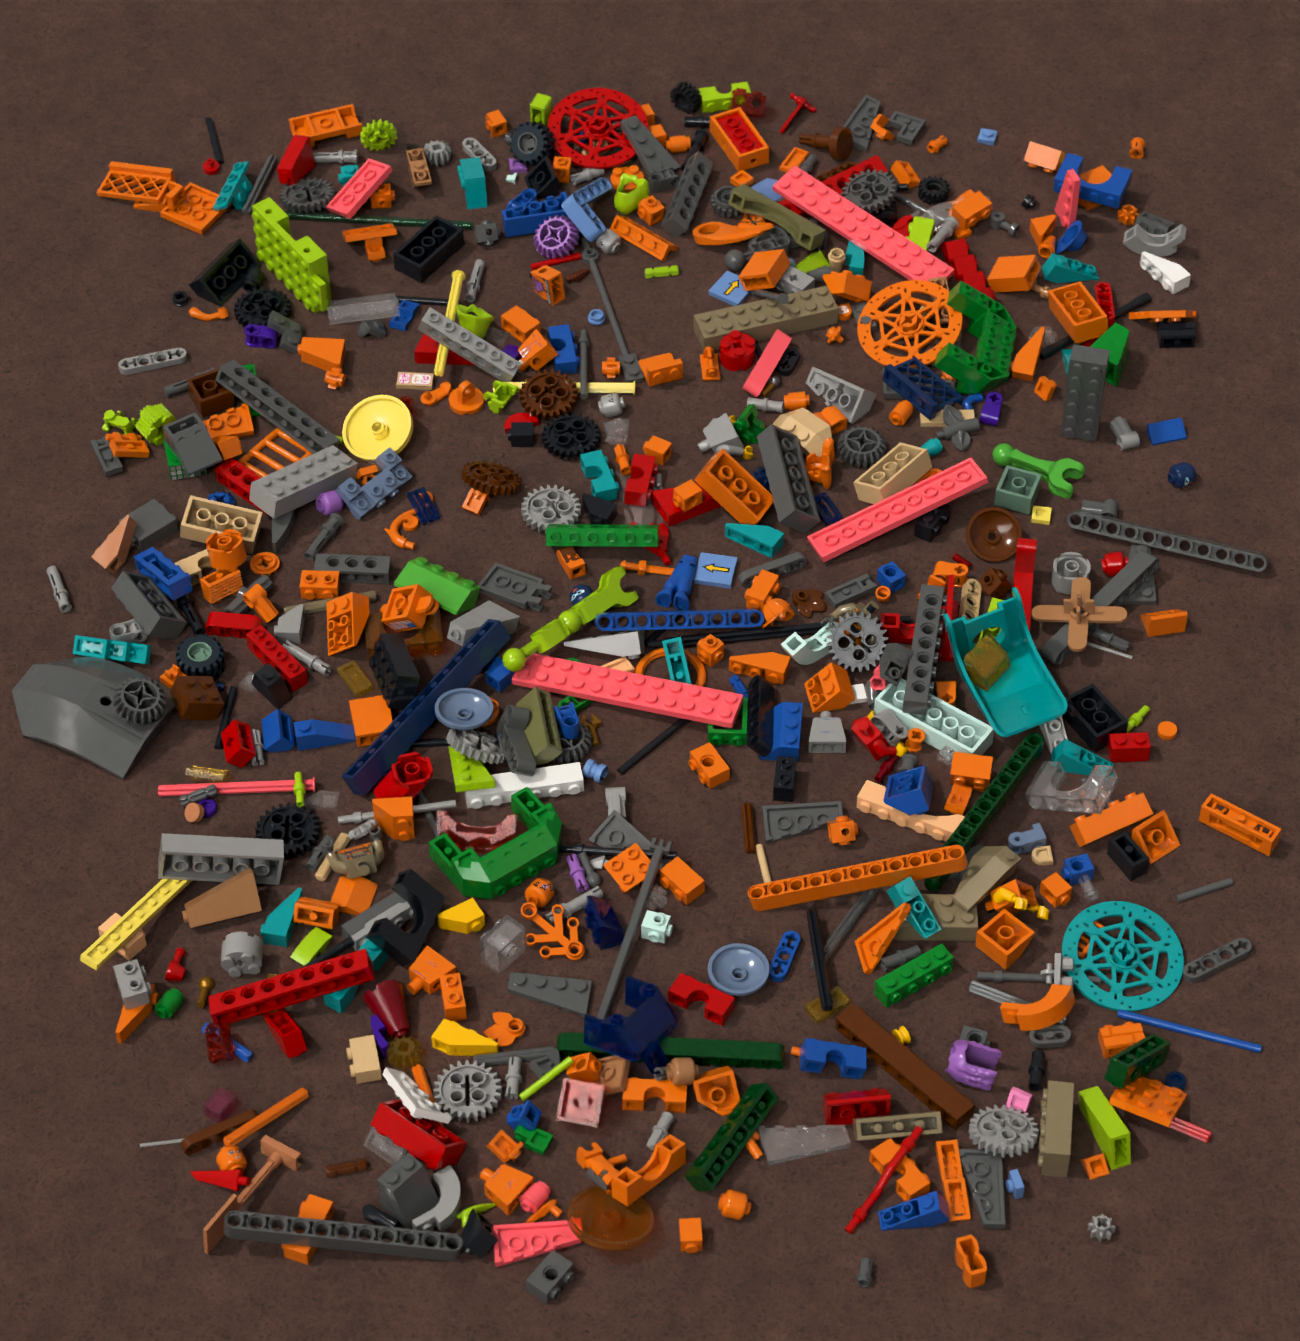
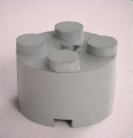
[1051,552,1091,595]
[220,932,263,977]

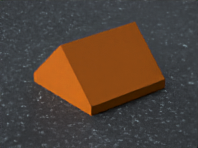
[1140,609,1188,637]
[1131,810,1180,864]

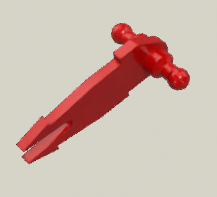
[779,93,817,134]

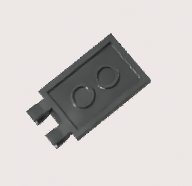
[478,563,553,613]

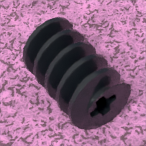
[875,197,897,228]

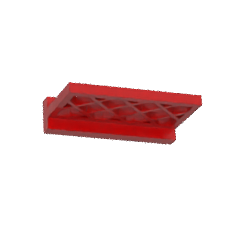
[937,575,958,662]

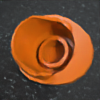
[762,598,795,628]

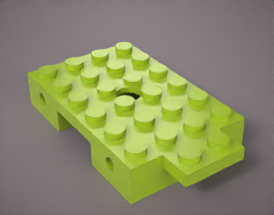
[252,197,332,314]

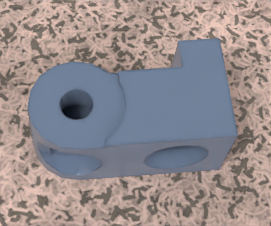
[1008,823,1047,854]

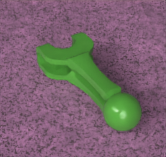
[992,443,1085,499]

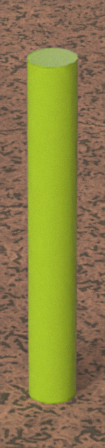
[519,1056,574,1101]

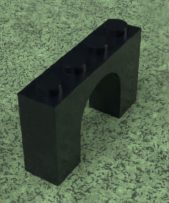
[366,869,446,966]

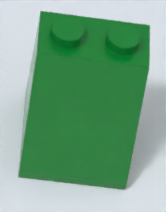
[1090,322,1130,387]

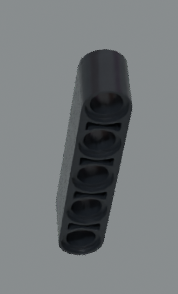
[747,675,774,757]

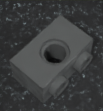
[526,1250,574,1304]

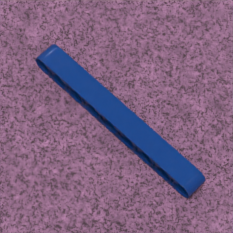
[594,608,764,631]

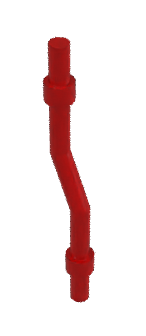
[844,1126,923,1234]

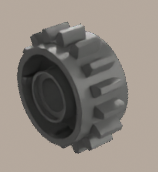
[711,186,744,218]

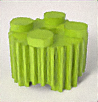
[135,403,177,446]

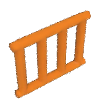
[238,427,312,478]

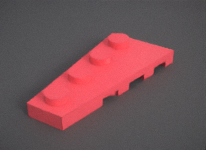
[1054,169,1081,229]
[493,1220,581,1267]

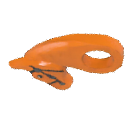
[693,212,774,245]

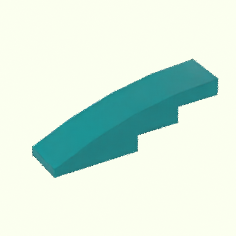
[73,635,152,664]

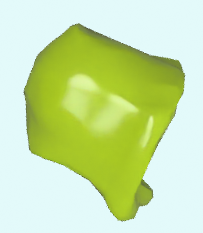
[614,173,650,215]
[456,304,494,339]

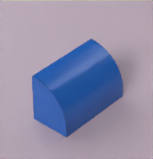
[261,709,295,753]

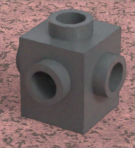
[474,220,501,245]

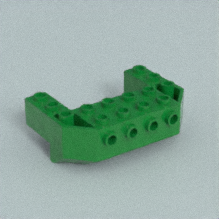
[935,281,1017,394]
[429,787,562,900]

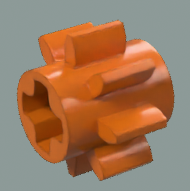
[1117,205,1139,225]
[602,357,620,378]
[325,367,346,390]

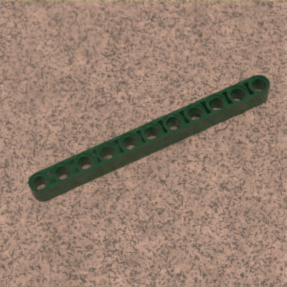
[924,733,1044,891]
[556,1032,785,1070]

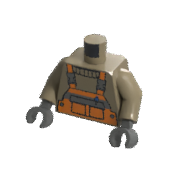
[820,601,880,657]
[321,826,384,879]

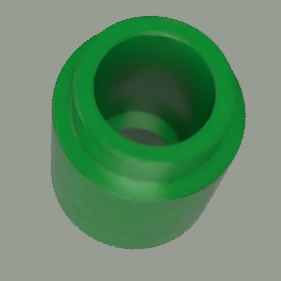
[154,988,184,1019]

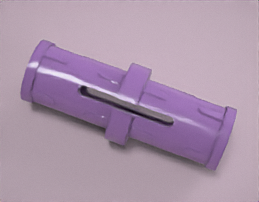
[566,854,589,893]

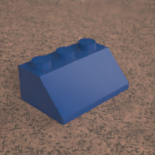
[759,702,803,762]
[884,765,934,815]

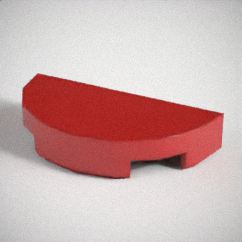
[504,412,539,433]

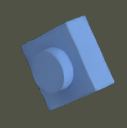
[977,128,997,146]
[1006,1169,1024,1199]

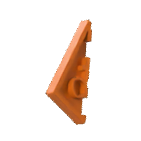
[855,902,911,974]

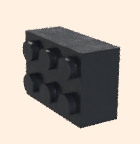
[1062,684,1128,752]

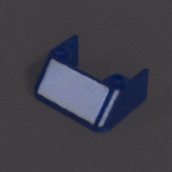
[584,976,677,1061]

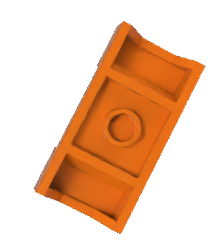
[289,104,363,147]

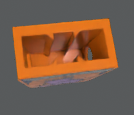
[529,265,566,306]

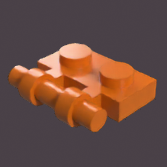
[105,432,150,458]

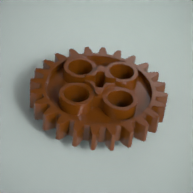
[520,369,578,421]
[461,460,521,496]

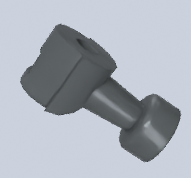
[990,211,1021,238]

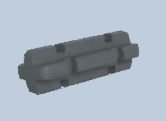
[179,784,218,807]

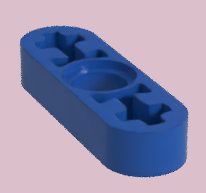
[769,931,800,982]

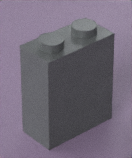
[118,499,178,552]

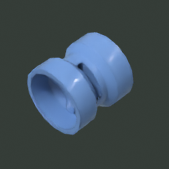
[582,759,609,784]

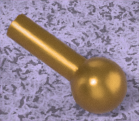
[196,976,215,1008]

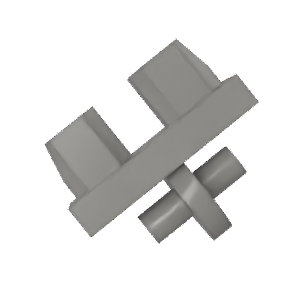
[1040,953,1074,989]

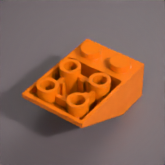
[326,592,370,656]

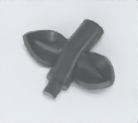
[936,405,980,451]

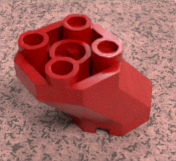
[374,752,434,802]

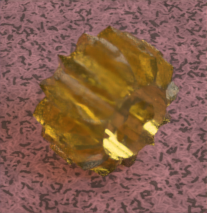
[387,1034,423,1071]

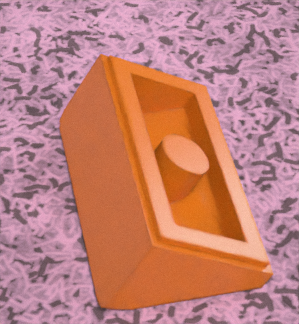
[891,160,921,189]

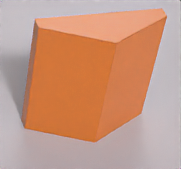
[330,876,378,915]

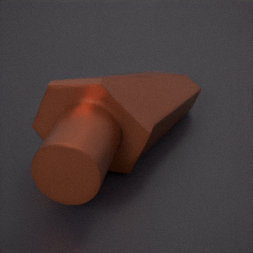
[565,268,589,282]

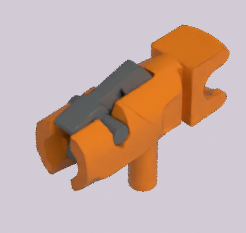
[576,1142,627,1195]

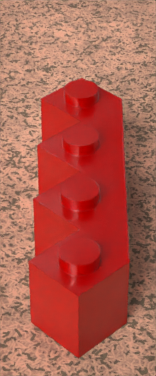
[941,238,996,300]

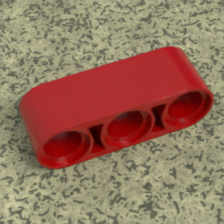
[205,611,262,639]

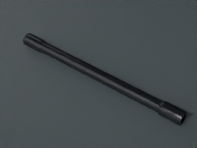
[1039,292,1151,360]

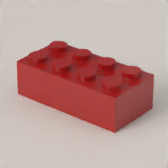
[370,1099,467,1170]

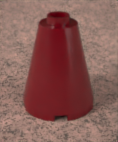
[363,979,410,1040]

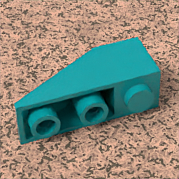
[1041,253,1099,283]
[1050,739,1114,779]
[887,876,942,939]

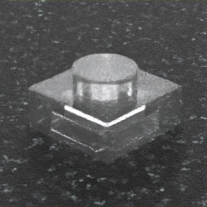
[239,671,258,695]

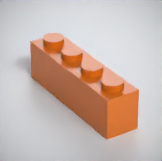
[1069,792,1153,847]

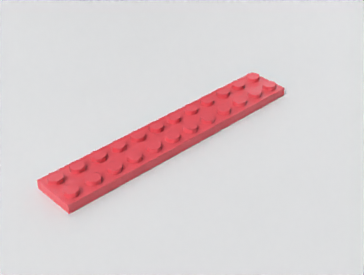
[773,165,954,281]
[512,653,744,728]

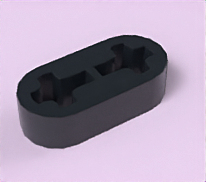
[777,348,800,376]

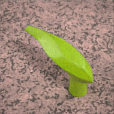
[456,1203,496,1228]

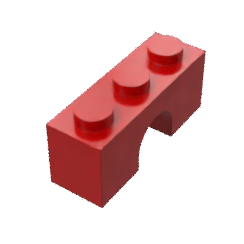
[624,453,658,507]
[880,613,915,644]
[668,973,735,1026]

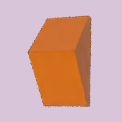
[1029,214,1057,247]

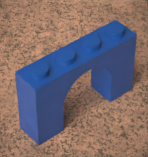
[1053,153,1132,209]

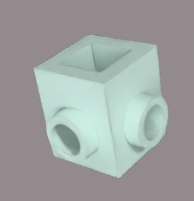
[641,910,673,944]

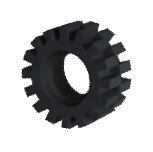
[670,81,702,114]
[918,176,949,205]

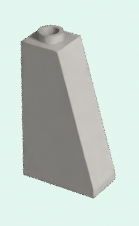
[447,600,520,646]

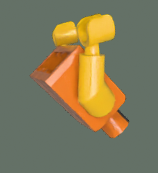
[985,879,1050,920]

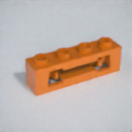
[1199,793,1282,856]

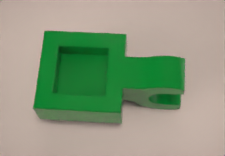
[514,1125,553,1156]

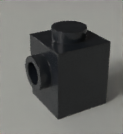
[508,422,534,447]

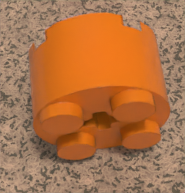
[206,529,247,572]

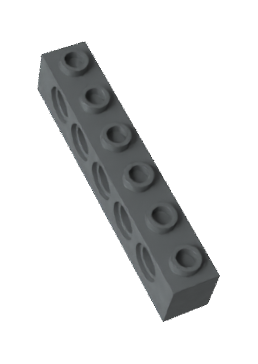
[661,151,714,237]

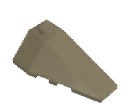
[952,846,1022,912]

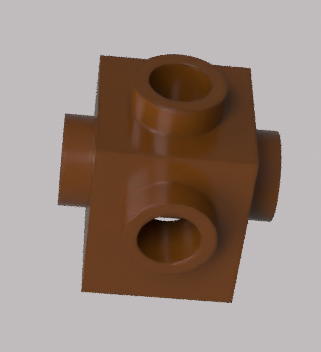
[978,567,1012,599]

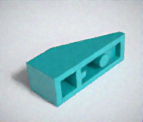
[725,523,784,558]
[662,637,692,684]
[260,888,303,947]

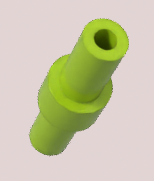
[1126,705,1150,733]
[293,772,306,807]

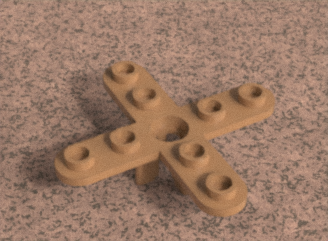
[1032,577,1127,652]

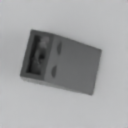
[163,412,223,475]

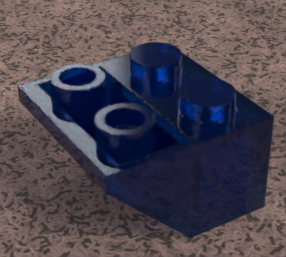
[584,895,624,950]

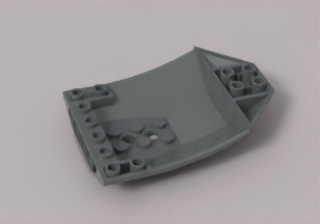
[12,656,177,780]

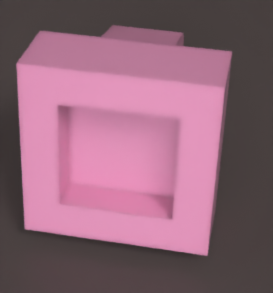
[1006,1086,1033,1114]

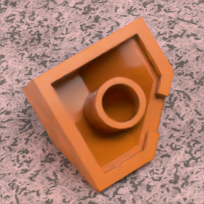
[693,1066,740,1116]

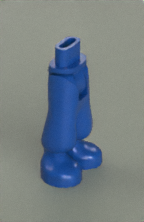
[655,555,697,610]

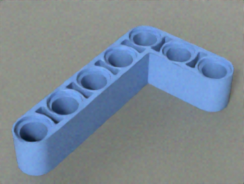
[561,177,612,242]

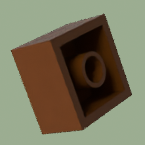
[187,368,235,418]
[170,676,224,720]

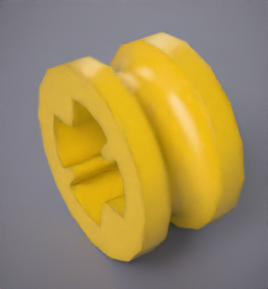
[892,1026,911,1046]

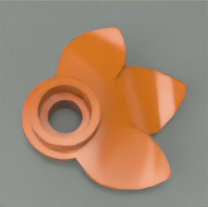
[484,1012,526,1047]

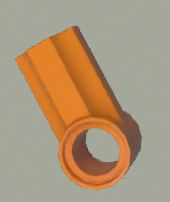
[242,584,279,623]

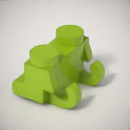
[483,380,518,413]
[102,410,138,434]

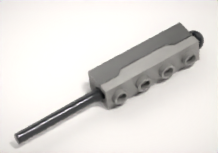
[301,892,414,968]

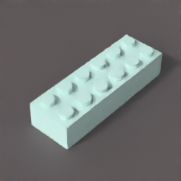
[874,678,994,757]

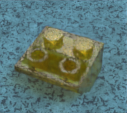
[964,633,1011,692]

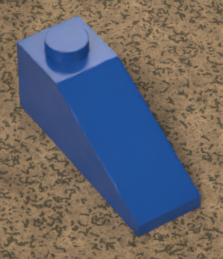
[293,719,356,751]

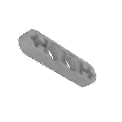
[118,348,187,375]

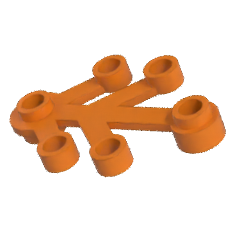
[521,902,585,961]

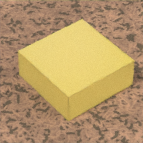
[1031,505,1052,525]

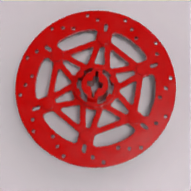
[548,88,648,169]

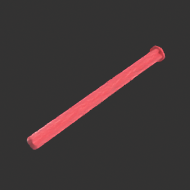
[158,777,316,797]

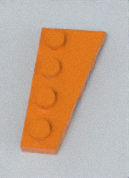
[203,403,254,438]

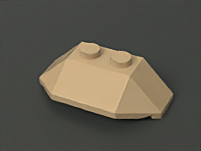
[773,407,832,456]

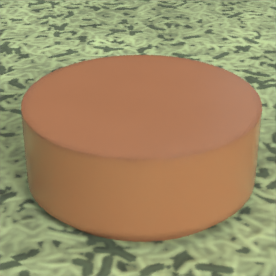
[185,802,204,823]

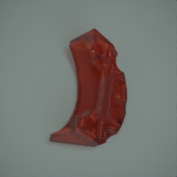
[436,809,519,853]

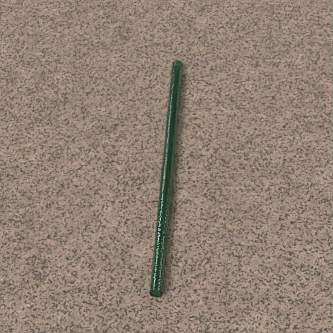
[251,210,473,230]

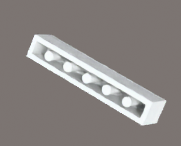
[464,762,584,809]

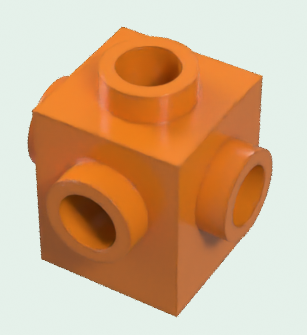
[370,183,395,209]
[637,195,665,226]
[697,634,724,668]
[827,816,858,845]

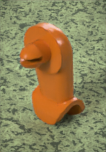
[420,382,453,406]

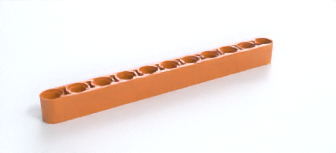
[747,845,968,911]

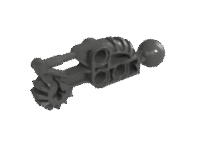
[724,218,829,271]

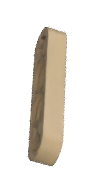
[959,578,982,620]

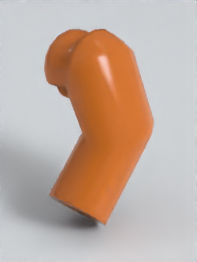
[746,1131,764,1160]

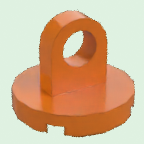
[448,380,484,415]

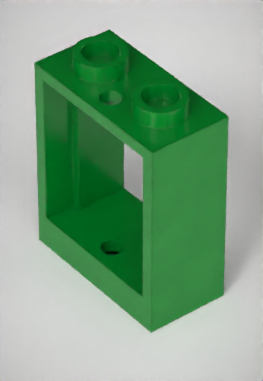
[708,697,748,746]

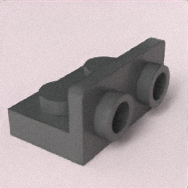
[1135,211,1176,235]

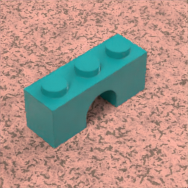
[580,450,620,501]

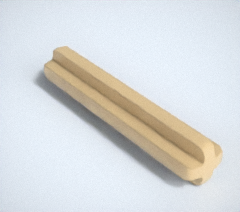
[315,832,350,882]

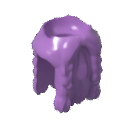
[945,1039,1002,1090]

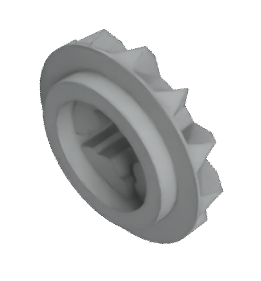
[348,819,378,840]

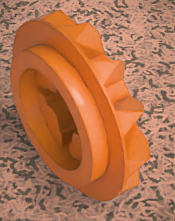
[250,552,280,576]

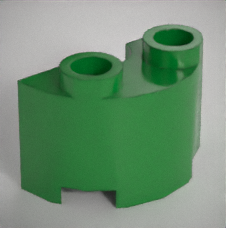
[733,404,766,445]

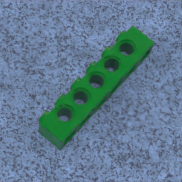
[546,524,660,547]

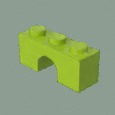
[699,82,752,113]

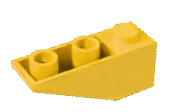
[431,1018,499,1056]

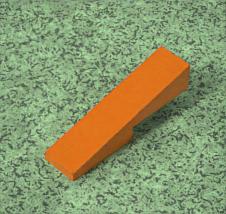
[935,1140,971,1222]

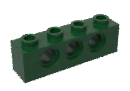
[1104,1033,1171,1089]

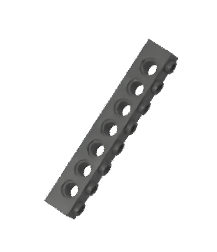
[216,360,340,454]
[903,584,947,715]

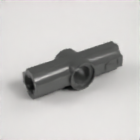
[224,575,273,614]

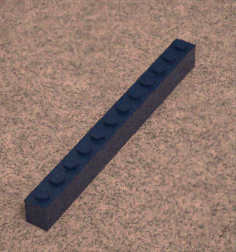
[341,619,511,796]

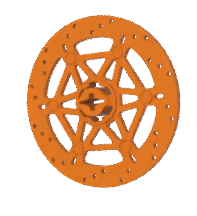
[857,280,963,368]

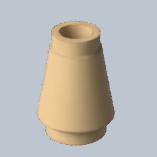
[828,248,845,272]

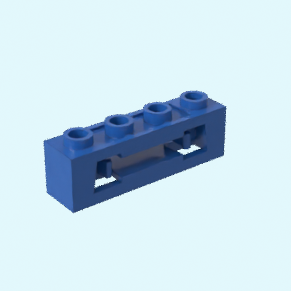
[134,547,193,601]

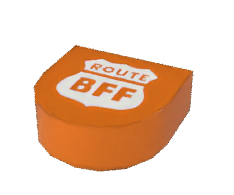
[837,303,852,321]

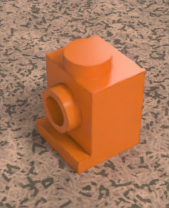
[485,110,507,138]

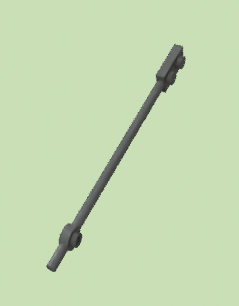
[581,237,644,383]

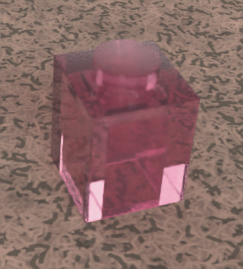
[203,1087,237,1123]

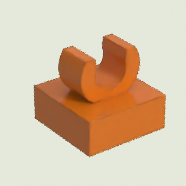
[1034,376,1058,402]
[356,464,378,486]
[160,664,187,688]

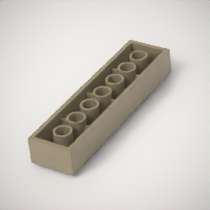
[694,286,839,351]

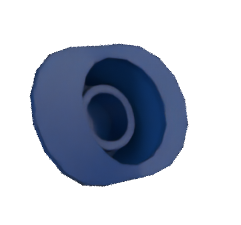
[1055,220,1088,254]

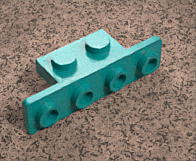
[213,161,253,211]

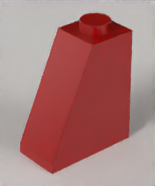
[277,135,315,185]

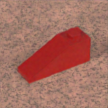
[262,1008,307,1059]

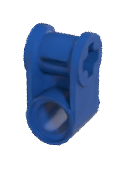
[507,188,537,209]
[553,702,579,739]

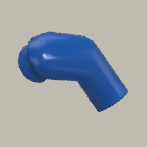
[961,393,983,410]

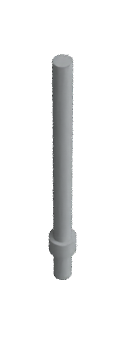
[338,800,457,824]

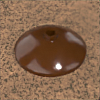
[966,507,1022,562]

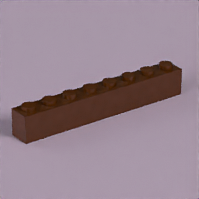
[835,1004,974,1130]

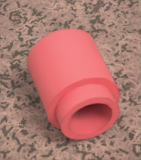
[520,1181,551,1213]

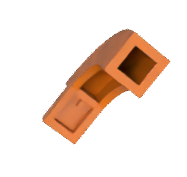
[1000,984,1076,1031]

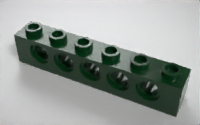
[684,1083,779,1191]

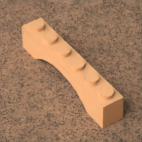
[856,780,965,841]

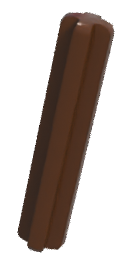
[741,803,756,854]

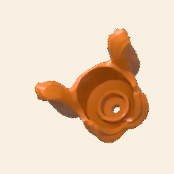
[805,438,835,489]

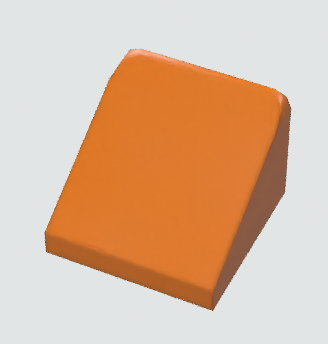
[1080,1153,1110,1180]

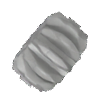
[423,140,451,167]

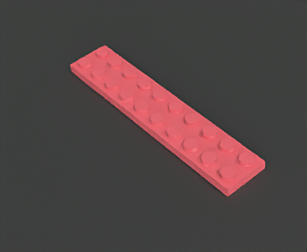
[807,457,989,563]

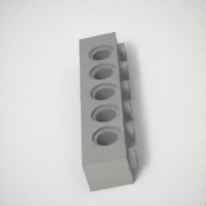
[417,307,522,382]

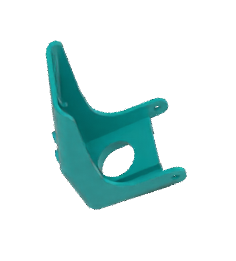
[943,587,1068,737]

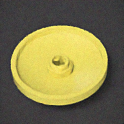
[342,395,413,463]

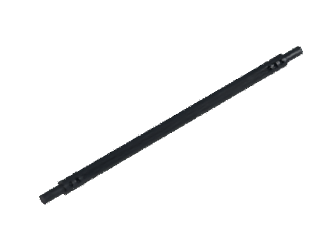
[647,616,911,649]

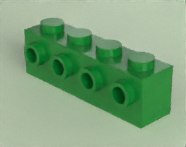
[874,943,954,1008]

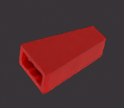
[414,334,475,365]
[652,484,721,527]

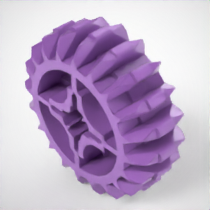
[533,214,580,259]

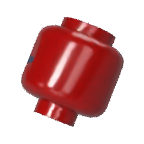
[1101,551,1129,577]

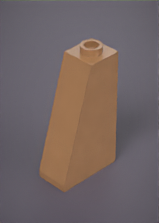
[182,868,262,928]

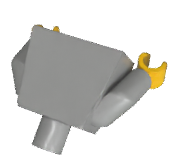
[698,413,754,460]

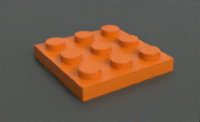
[160,182,232,235]
[1109,1077,1187,1127]

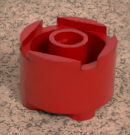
[719,330,755,371]

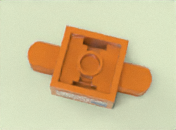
[379,584,439,633]

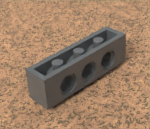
[314,553,392,585]

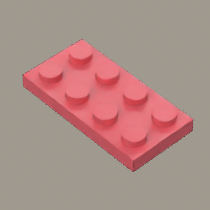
[326,158,393,219]

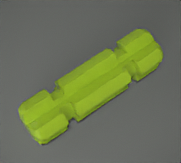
[645,265,679,278]

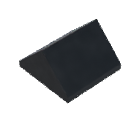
[524,155,559,200]

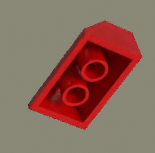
[822,1088,891,1127]

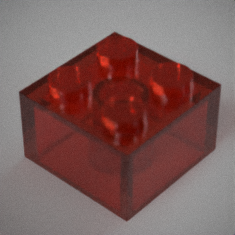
[556,1077,607,1127]

